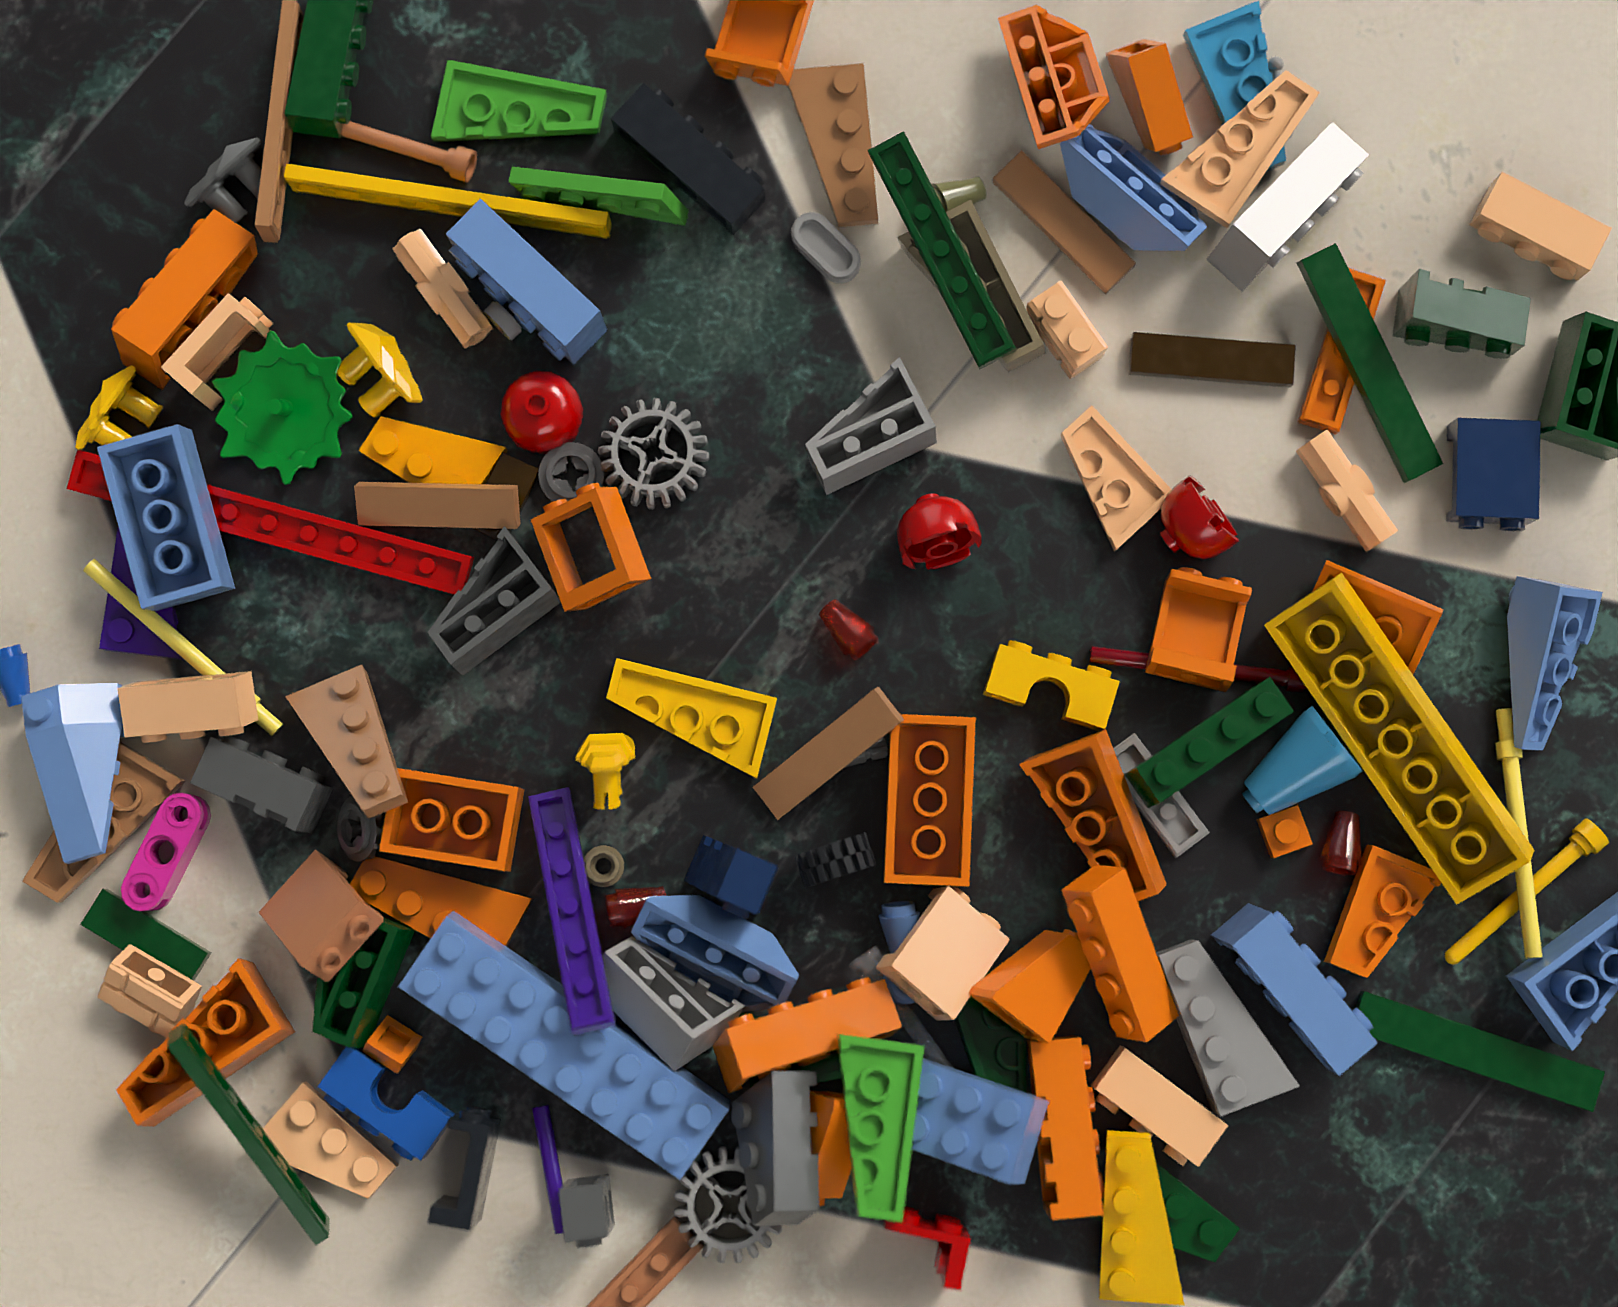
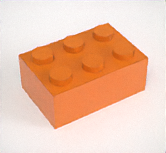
[379,768,524,871]

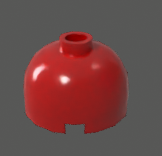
[501,371,583,454]
[1160,475,1239,559]
[897,493,982,569]

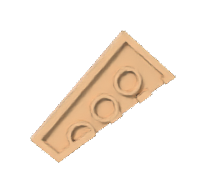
[1159,70,1320,228]

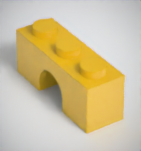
[983,640,1120,731]

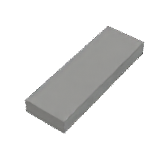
[1113,733,1210,858]

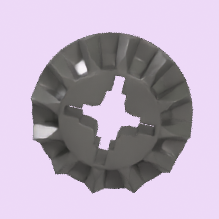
[539,442,604,501]

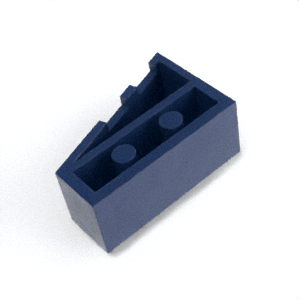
[684,835,779,919]

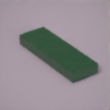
[80,889,212,981]

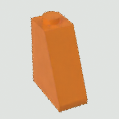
[1106,39,1193,155]
[968,929,1091,1043]
[809,1090,852,1206]

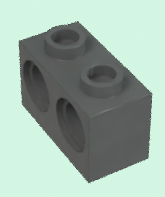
[559,1174,615,1247]

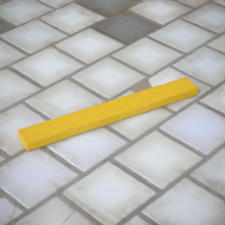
[284,164,612,238]

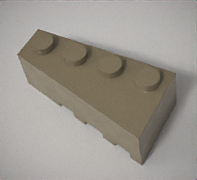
[897,200,1045,372]

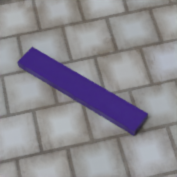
[528,787,616,1036]

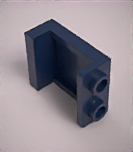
[1446,417,1540,531]

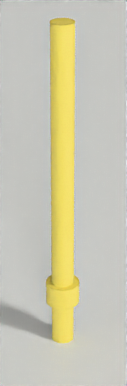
[83,559,283,736]
[1495,708,1542,959]

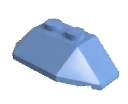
[1060,124,1207,251]
[631,895,799,1012]

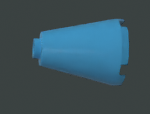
[1242,706,1363,815]

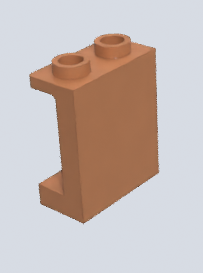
[258,849,384,982]

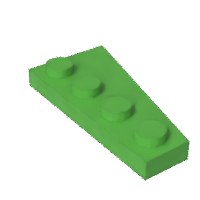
[431,60,607,142]
[509,167,689,226]
[837,1034,924,1222]

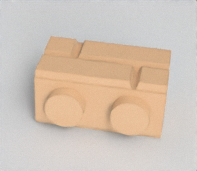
[1026,281,1108,379]
[97,944,202,1038]

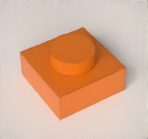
[1256,805,1313,858]
[362,1015,422,1074]

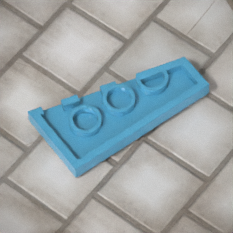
[1183,0,1286,172]

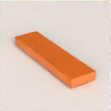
[1297,268,1386,435]

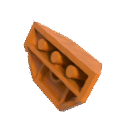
[998,5,1110,149]

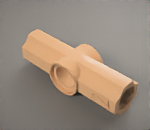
[392,229,493,348]
[1296,430,1398,552]

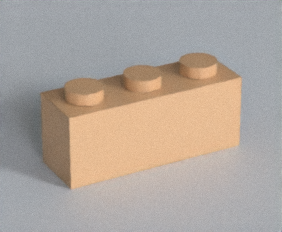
[1469,172,1612,281]
[117,671,258,743]
[1090,1045,1228,1167]

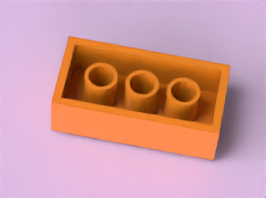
[883,714,976,887]

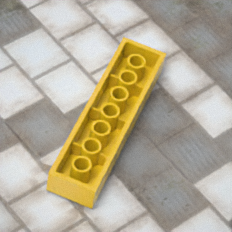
[1264,573,1534,905]

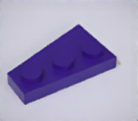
[99,527,184,660]

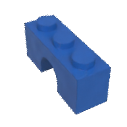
[317,1047,455,1161]

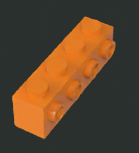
[1062,865,1179,1042]

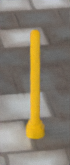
[1444,818,1609,965]

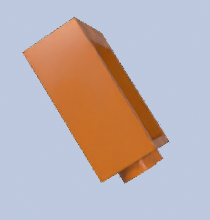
[530,483,651,612]

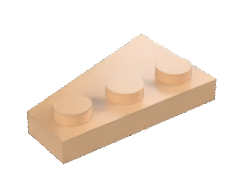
[1060,405,1172,552]
[263,1081,399,1199]

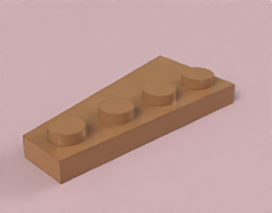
[788,63,879,227]
[285,664,408,819]
[22,741,186,903]

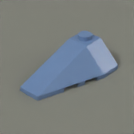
[21,683,125,864]

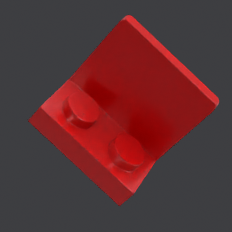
[882,1206,971,1291]

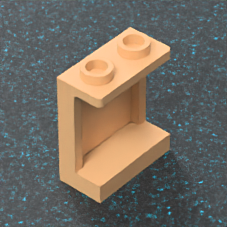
[161,293,273,411]
[875,886,1010,1021]

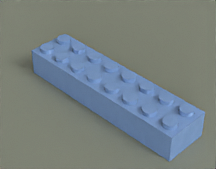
[398,911,730,1180]

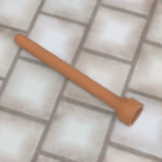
[341,121,477,182]

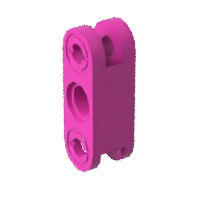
[121,793,211,911]

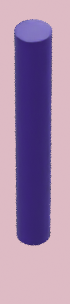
[532,1105,564,1234]

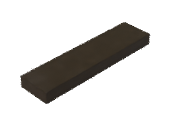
[1129,332,1296,388]

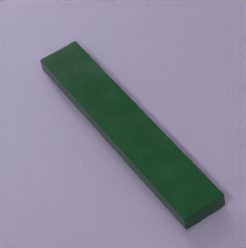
[867,131,1016,370]
[1296,243,1444,483]
[1356,991,1605,1112]
[167,1024,330,1246]

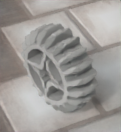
[598,398,709,509]
[673,1146,782,1263]

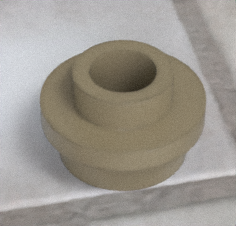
[584,845,625,887]

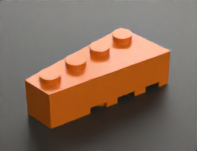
[111,209,258,390]
[1019,729,1167,901]
[116,958,295,1127]
[712,977,902,1094]
[1026,1035,1104,1220]

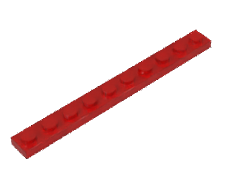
[66,450,474,595]

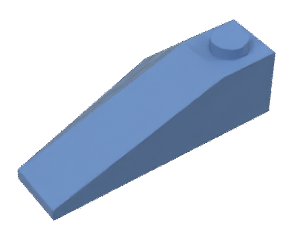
[1507,576,1603,750]

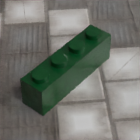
[285,0,373,138]
[1124,677,1294,808]

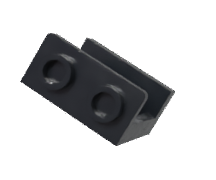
[427,1106,501,1231]

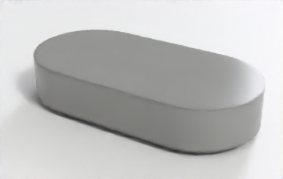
[791,212,861,283]

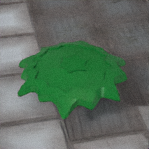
[212,330,353,485]

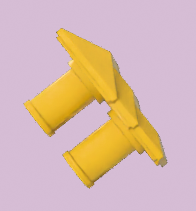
[337,322,423,417]
[75,365,163,450]
[576,733,635,810]

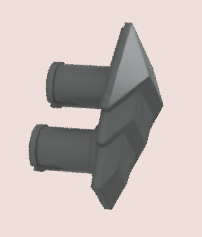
[184,137,262,223]

